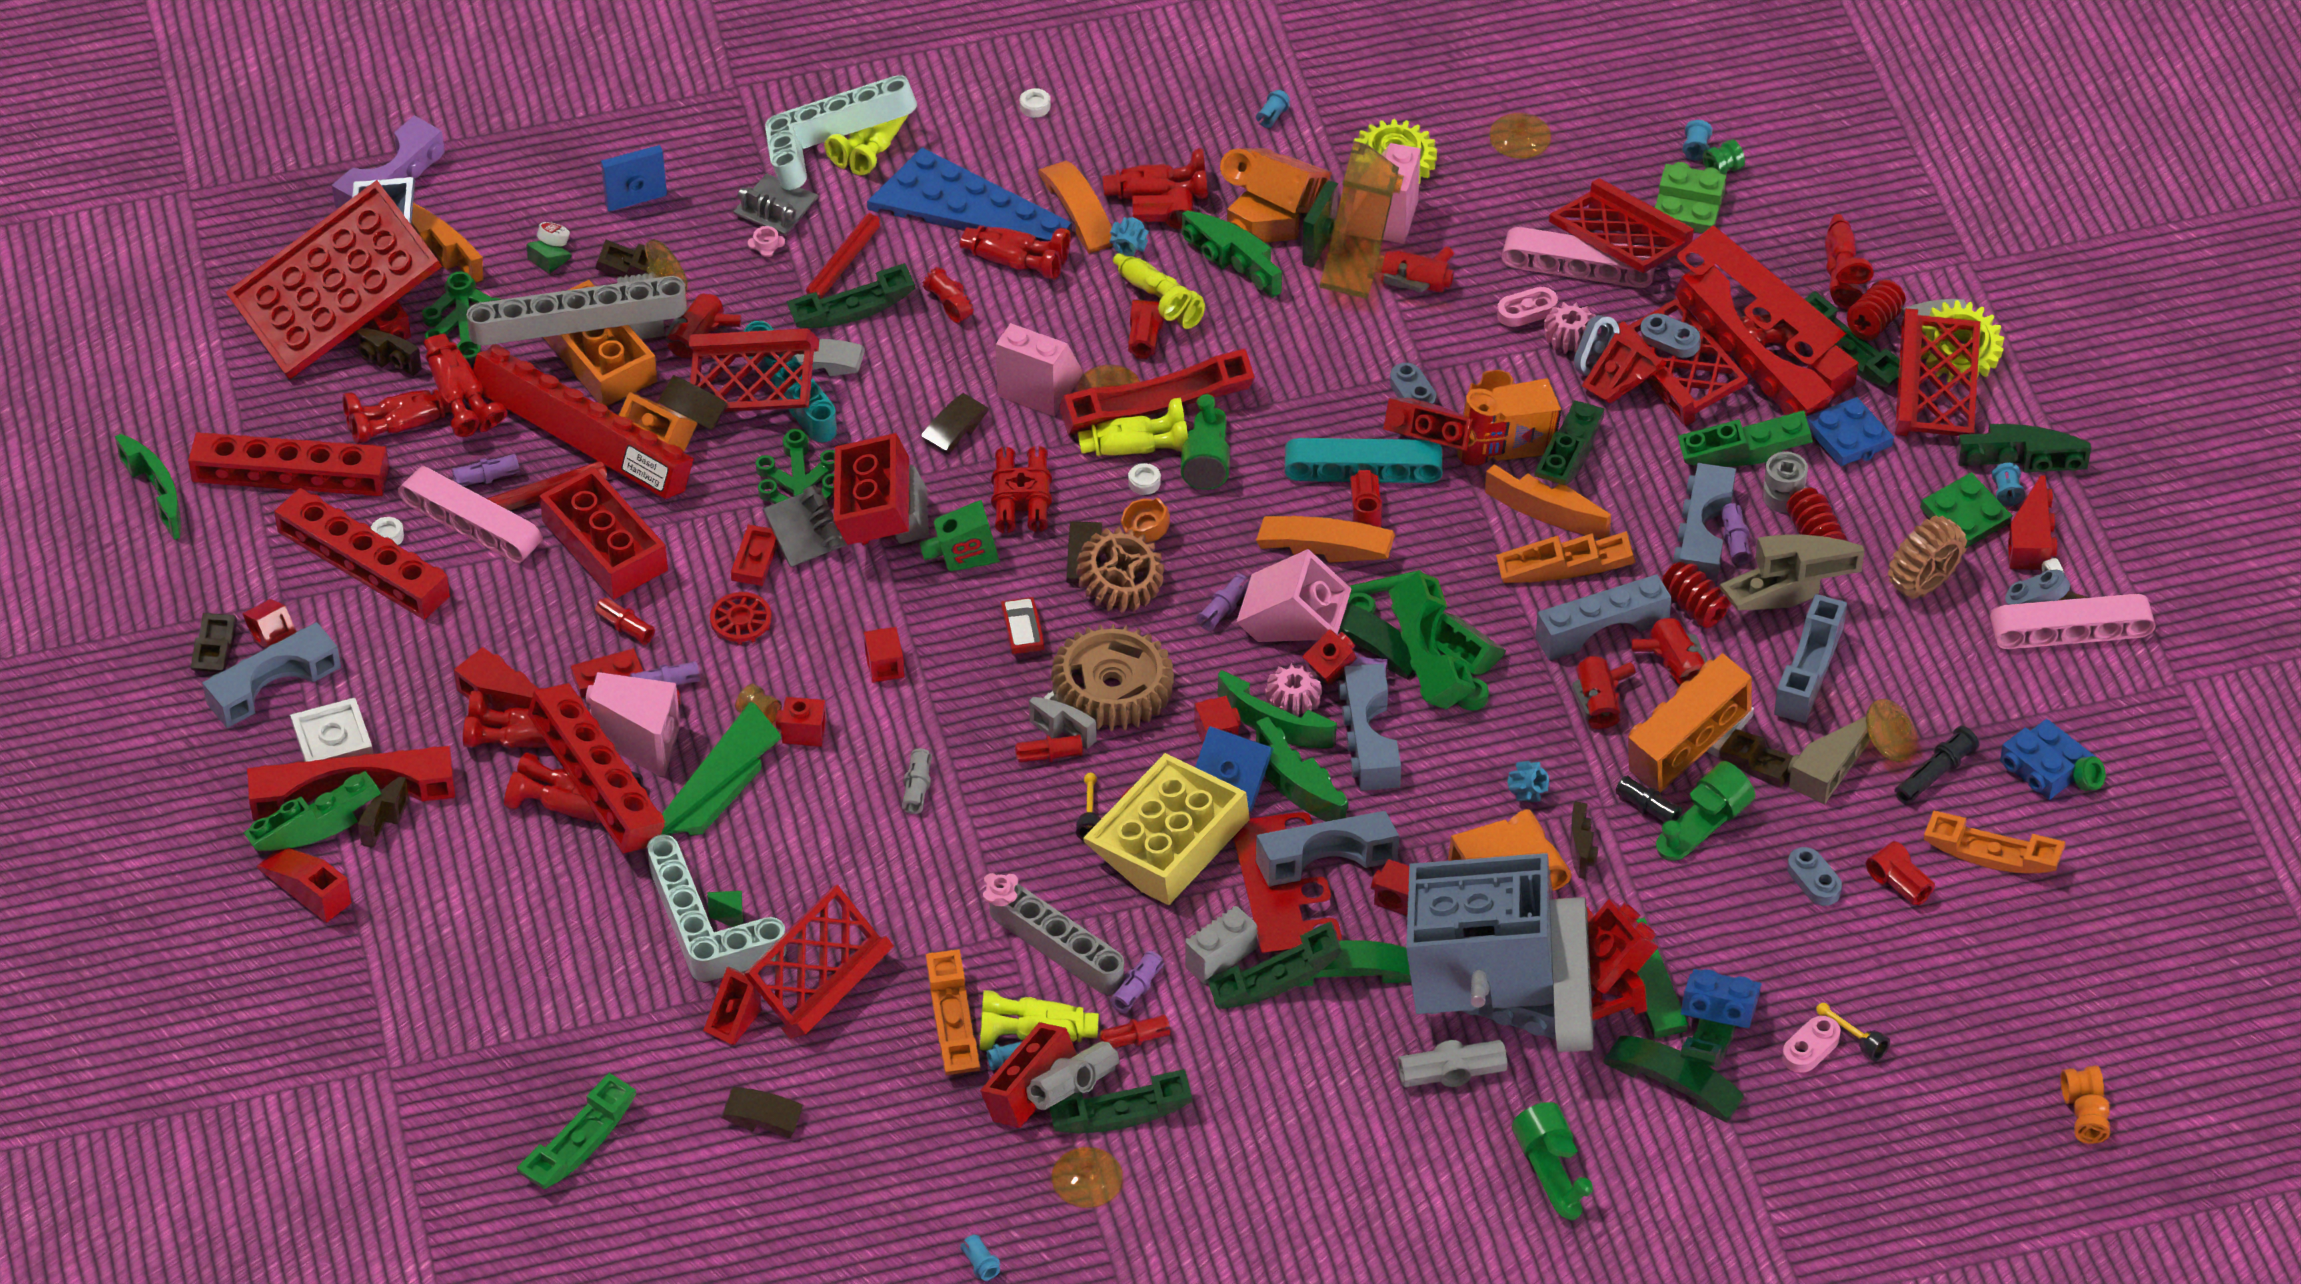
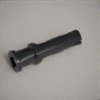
[1894,725,1980,805]

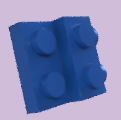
[2000,718,2096,800]
[1681,969,1762,1029]

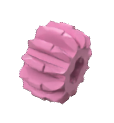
[1544,302,1596,354]
[1265,663,1322,717]

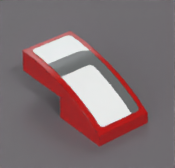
[1001,597,1045,654]

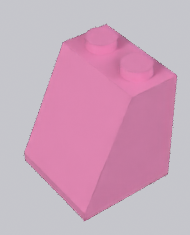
[1344,143,1421,244]
[996,323,1083,417]
[1236,549,1351,642]
[586,672,680,777]

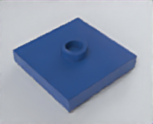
[601,145,667,212]
[1195,726,1274,812]

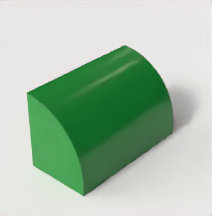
[1435,612,1507,675]

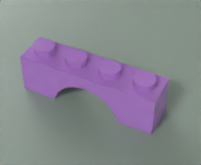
[332,115,445,208]

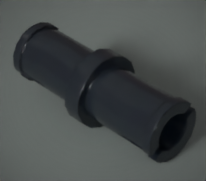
[1616,776,1682,822]

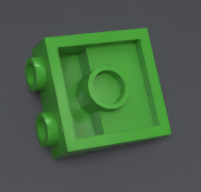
[1655,162,1726,233]

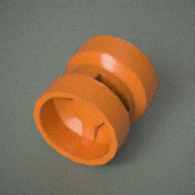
[2060,1065,2104,1104]
[2074,1095,2110,1144]

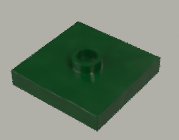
[1302,180,1338,268]

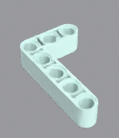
[765,75,917,190]
[647,835,787,982]

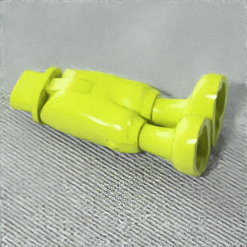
[824,115,908,175]
[1113,253,1205,329]
[1078,397,1188,456]
[980,990,1099,1051]

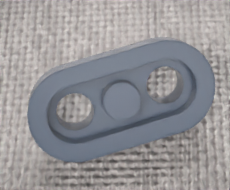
[1641,314,1701,358]
[1574,315,1619,376]
[1390,363,1436,404]
[2005,569,2070,605]
[1787,847,1842,906]

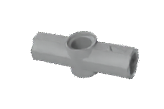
[1398,1040,1508,1087]
[1026,1041,1120,1110]

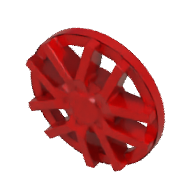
[710,592,772,645]

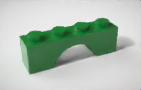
[1389,571,1476,710]

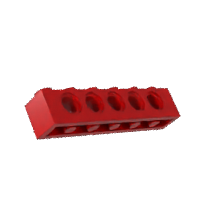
[188,432,389,496]
[274,488,450,620]
[527,683,665,854]

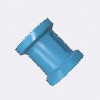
[1682,120,1712,161]
[1992,463,2026,506]

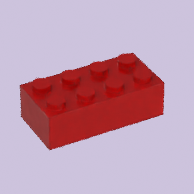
[539,467,668,600]

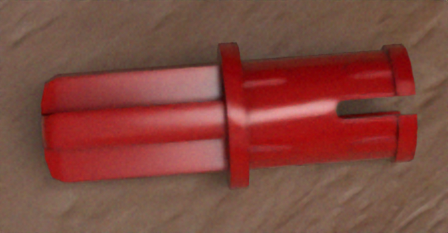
[595,598,655,645]
[1015,734,1083,762]
[1100,1014,1170,1048]

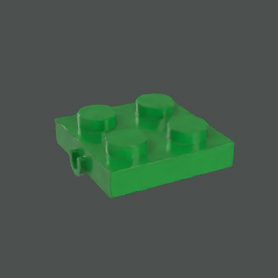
[1920,472,2013,548]

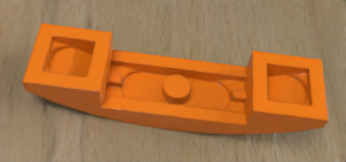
[1038,160,1113,254]
[1924,810,2066,873]
[926,949,980,1075]

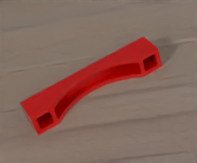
[1674,263,1835,416]
[1059,348,1255,436]
[247,746,456,820]

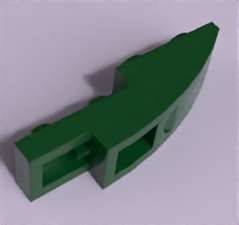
[1534,400,1605,485]
[1956,424,2091,472]

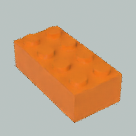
[543,280,658,406]
[1628,653,1752,793]

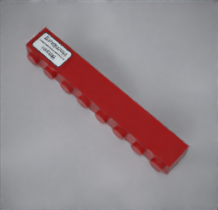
[473,347,694,499]

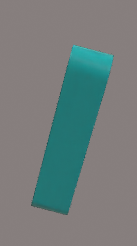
[744,321,837,443]
[1285,438,1443,483]

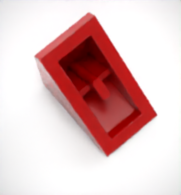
[703,967,762,1045]

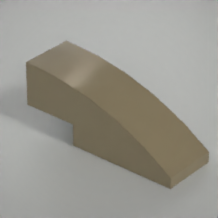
[1755,535,1864,583]

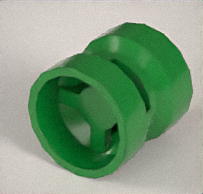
[1702,139,1745,175]

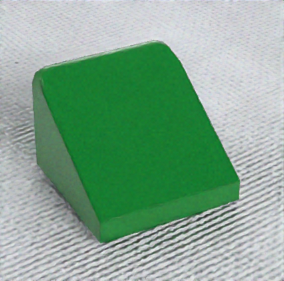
[526,241,572,274]
[707,891,744,927]

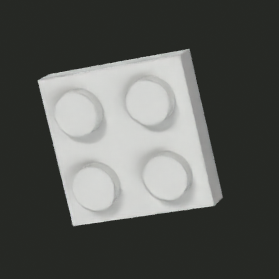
[290,698,373,762]

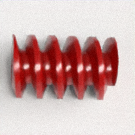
[1846,279,1906,340]
[1786,487,1847,541]
[1661,562,1732,629]

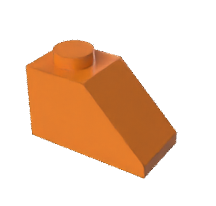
[1227,190,1299,243]
[619,392,698,452]

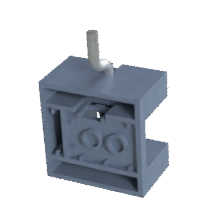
[1406,853,1554,1014]

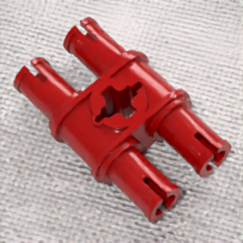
[991,446,1052,533]

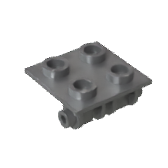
[733,173,819,236]
[762,485,847,567]

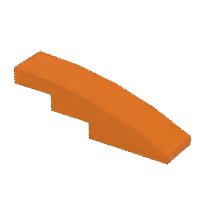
[411,203,483,283]
[1485,464,1611,539]
[1256,516,1395,563]
[1496,531,1636,583]

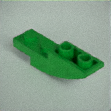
[1181,211,1282,298]
[1678,410,1813,467]
[1256,717,1348,822]
[243,771,381,850]

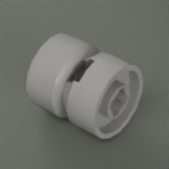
[1763,452,1808,513]

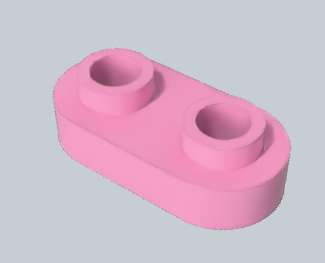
[1497,287,1558,327]
[1782,1016,1840,1073]

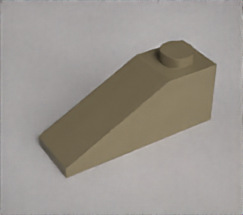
[1720,568,1821,611]
[1788,715,1875,805]

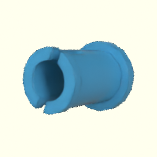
[1256,90,1290,128]
[987,1041,1022,1070]
[960,1235,1000,1281]

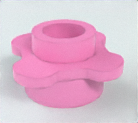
[748,226,785,257]
[983,873,1018,906]

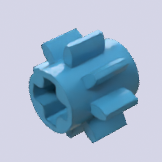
[1109,217,1149,256]
[1508,761,1549,802]

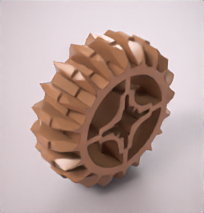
[1888,516,1967,600]
[1076,526,1165,613]

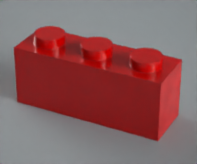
[980,1022,1077,1128]

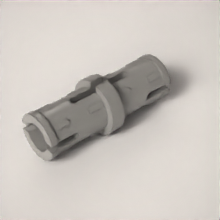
[902,748,932,814]

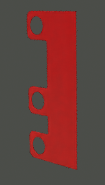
[1677,225,1846,364]
[1233,812,1342,953]

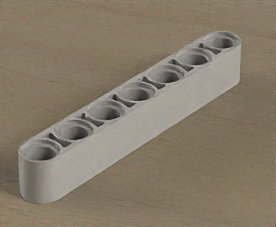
[466,276,687,345]

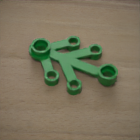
[422,272,501,368]
[756,429,835,504]

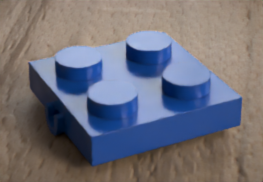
[1806,397,1894,466]

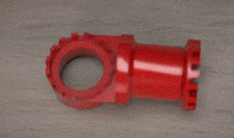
[922,267,974,323]

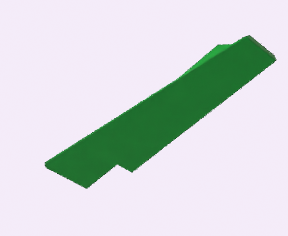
[661,702,781,836]

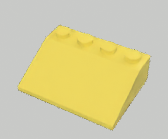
[1084,753,1250,905]

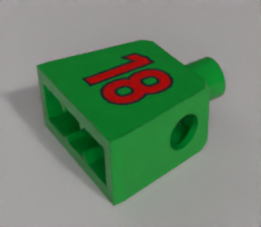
[919,500,1000,571]

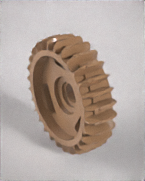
[1051,623,1174,731]

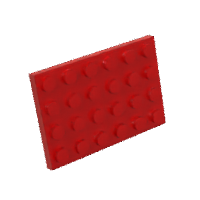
[226,180,443,380]

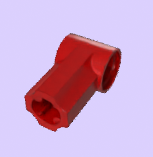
[1133,187,1193,229]
[1128,299,1164,359]
[1350,470,1382,528]
[1865,841,1935,906]

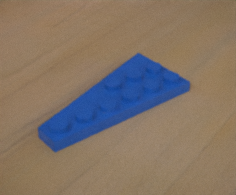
[867,147,1072,241]

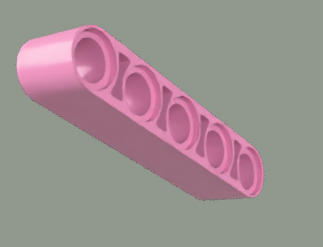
[1501,227,1656,288]
[398,466,543,563]
[1990,594,2156,649]

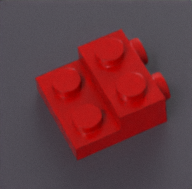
[1588,899,1658,994]

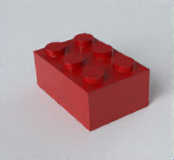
[834,433,909,545]

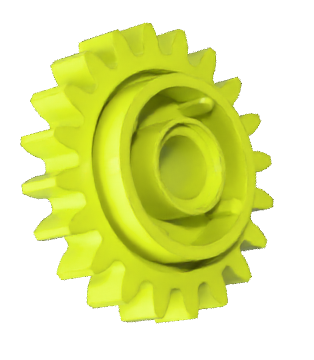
[1352,119,1437,184]
[1921,300,2004,384]

